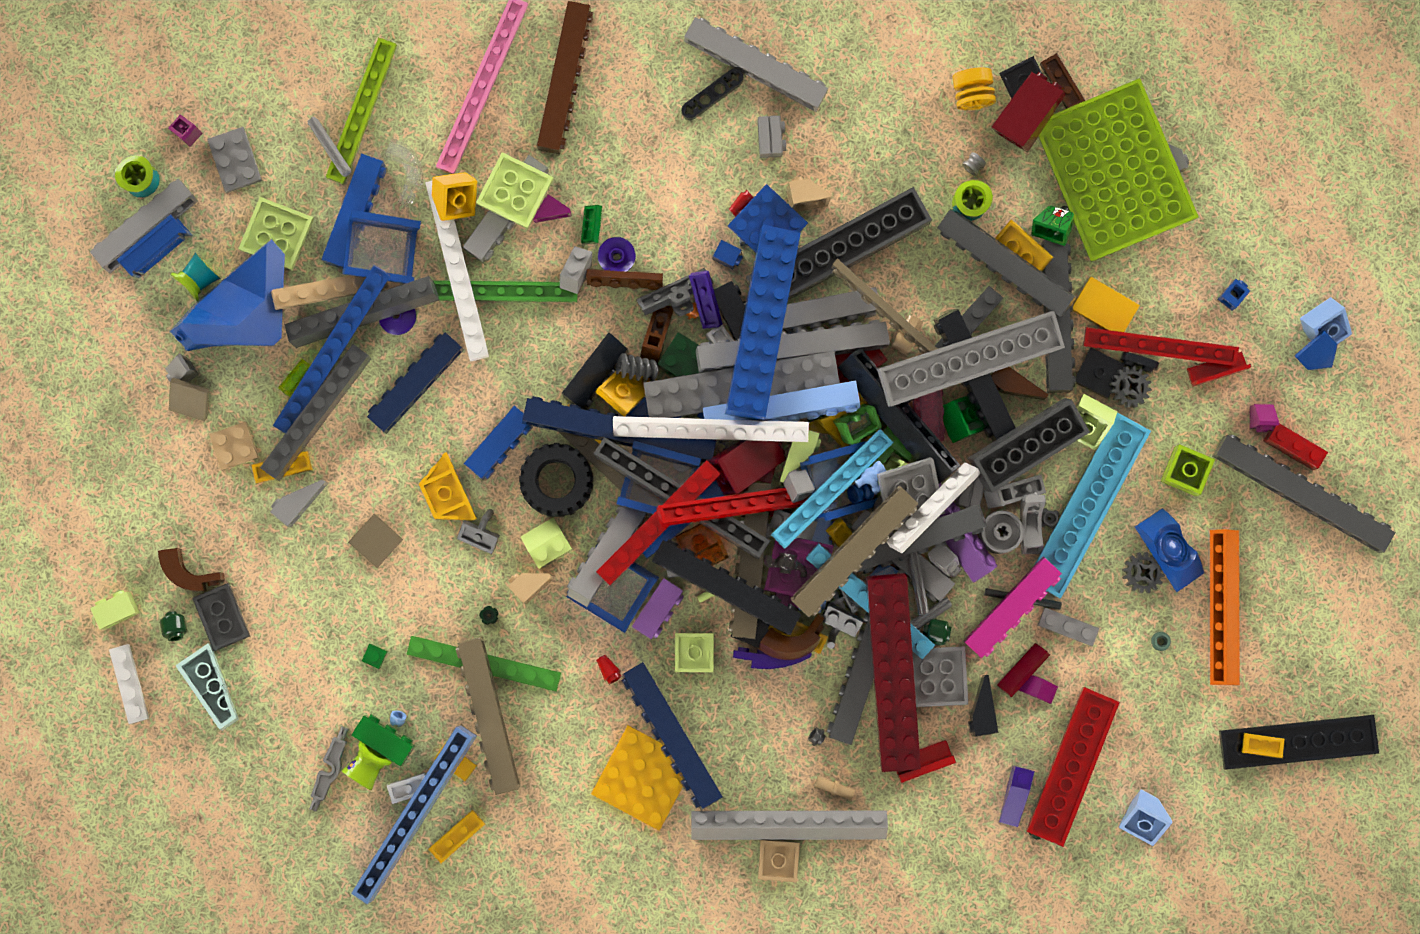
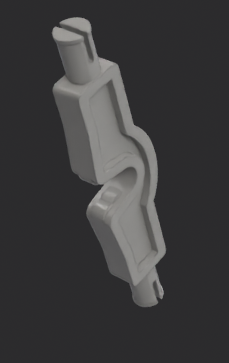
[309,726,349,812]

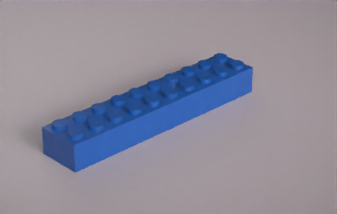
[725,225,801,421]

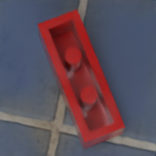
[1263,423,1328,470]

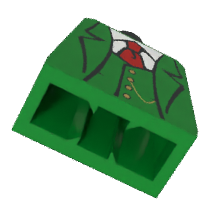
[1031,206,1074,246]

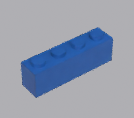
[464,405,533,480]

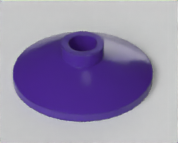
[598,237,636,272]
[379,309,416,335]

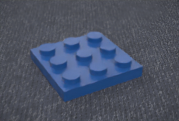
[727,184,808,253]

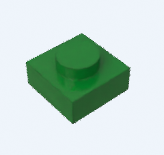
[362,644,388,669]

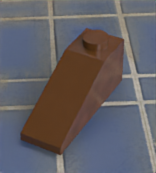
[640,305,674,363]
[991,367,1049,400]

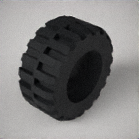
[519,443,594,518]

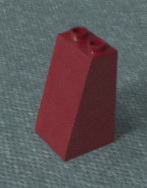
[992,72,1066,153]
[708,440,787,495]

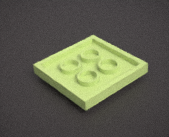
[476,152,554,229]
[238,197,314,271]

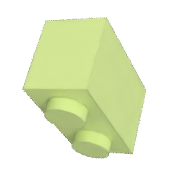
[90,590,140,630]

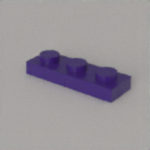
[689,271,723,329]

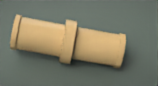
[814,776,855,801]

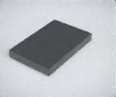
[192,583,251,651]

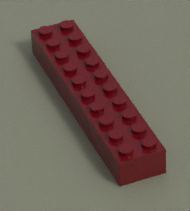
[866,573,921,772]

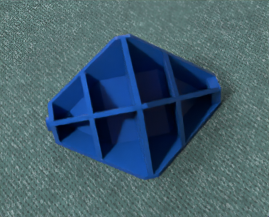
[170,240,285,351]

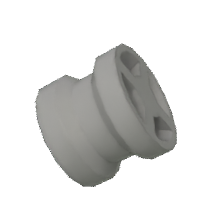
[962,152,986,176]

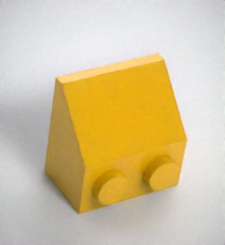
[432,172,477,221]

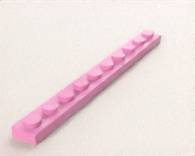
[436,0,528,174]

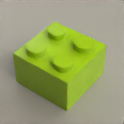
[1160,444,1215,496]

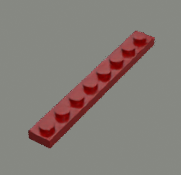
[1083,327,1239,366]
[596,460,721,586]
[657,488,807,527]

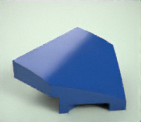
[1294,330,1338,370]

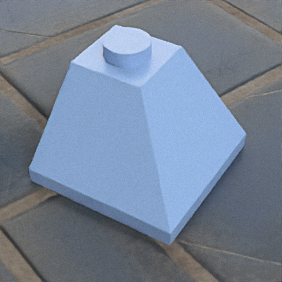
[1119,790,1172,846]

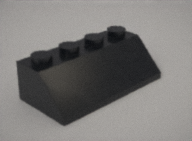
[562,332,629,410]

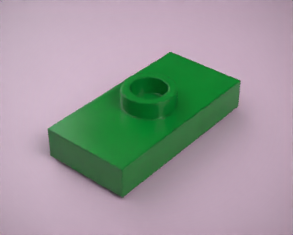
[581,205,602,245]

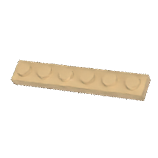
[271,269,388,310]

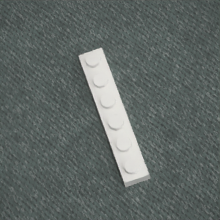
[887,462,981,553]

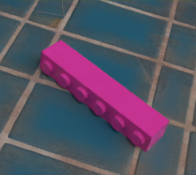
[963,557,1062,658]

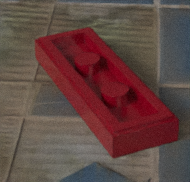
[997,643,1050,698]

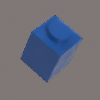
[713,240,743,270]

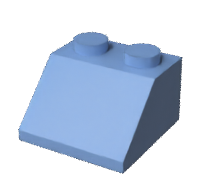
[1300,297,1352,344]

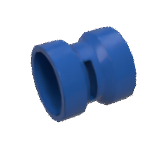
[847,484,874,504]

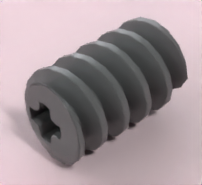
[616,353,658,382]

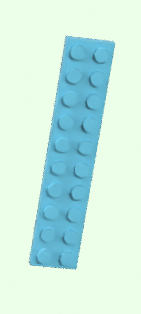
[1034,412,1151,599]

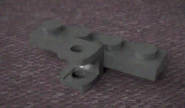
[636,268,713,316]

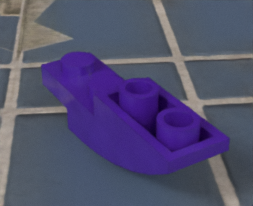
[733,647,812,669]

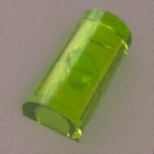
[277,358,311,397]

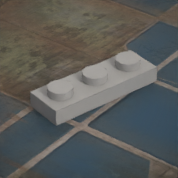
[1037,608,1099,646]

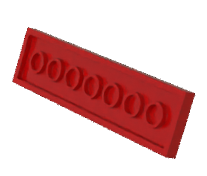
[1026,687,1120,847]

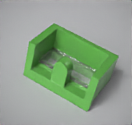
[833,404,882,445]

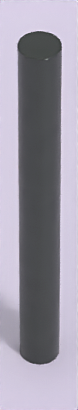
[984,588,1062,610]

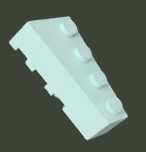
[176,643,239,731]

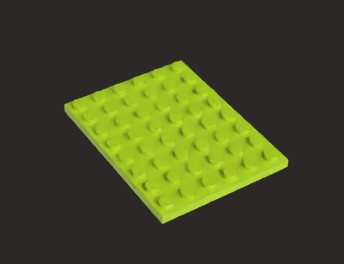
[1038,78,1199,262]

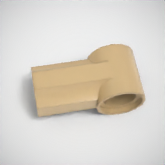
[891,315,923,356]

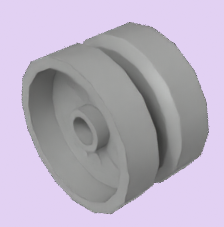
[978,510,1024,554]

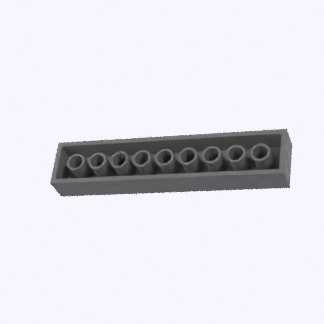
[746,187,932,300]

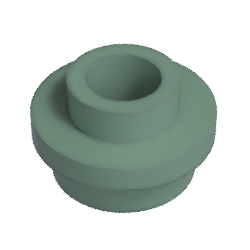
[1151,632,1171,651]

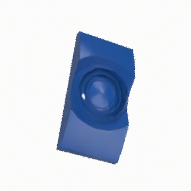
[1135,508,1204,592]

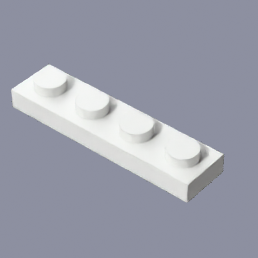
[109,644,149,724]

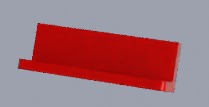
[1187,351,1251,387]
[896,740,956,783]

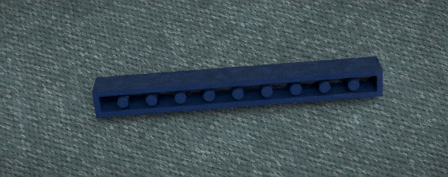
[522,396,716,462]

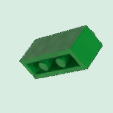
[352,714,415,767]

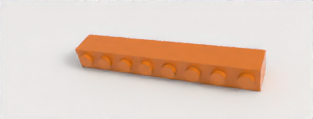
[1210,529,1240,685]

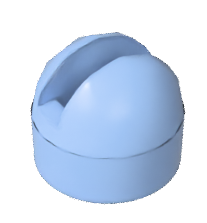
[390,711,406,727]

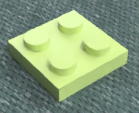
[675,633,714,672]

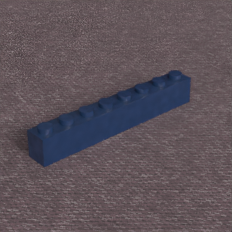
[621,662,723,811]

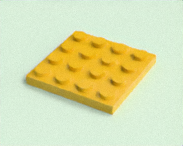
[591,725,683,831]

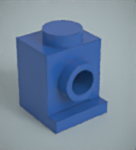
[1218,279,1250,311]

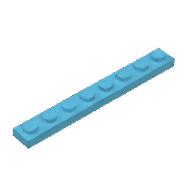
[771,429,893,549]
[806,543,935,659]

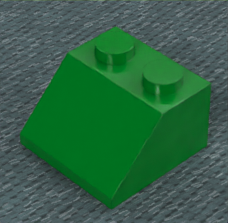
[937,396,985,443]

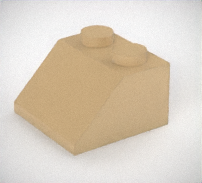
[787,177,831,212]
[508,573,554,604]

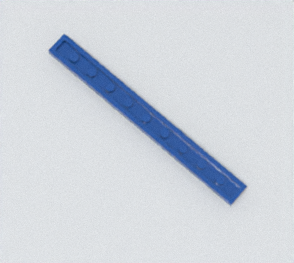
[273,265,391,434]

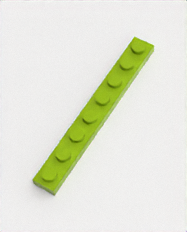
[326,37,397,185]

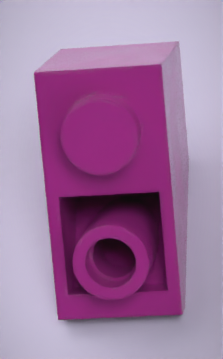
[1250,404,1279,433]

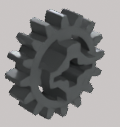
[1109,366,1152,408]
[1122,552,1165,594]

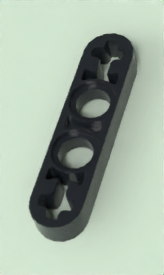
[681,68,743,120]

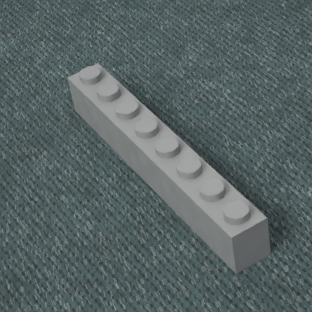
[684,17,828,112]

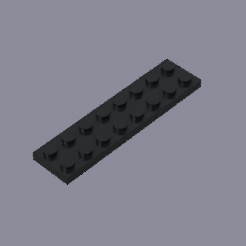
[1219,715,1379,770]

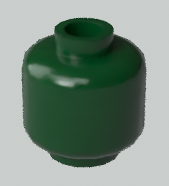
[160,611,187,641]
[923,619,952,645]

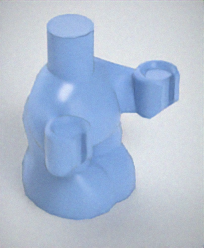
[855,461,886,494]

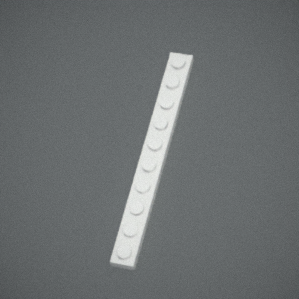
[425,181,489,362]
[613,416,809,442]

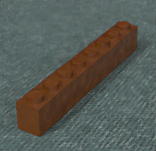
[537,1,594,154]

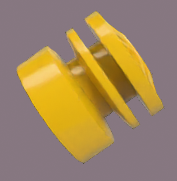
[952,67,996,110]

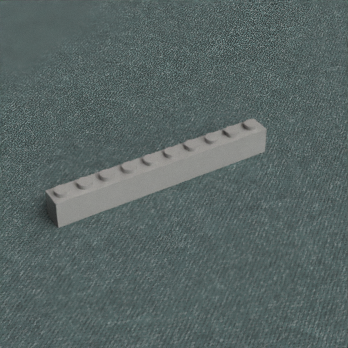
[696,320,890,373]
[691,811,888,840]

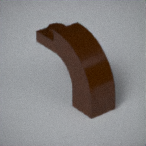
[158,548,225,592]
[759,614,825,660]

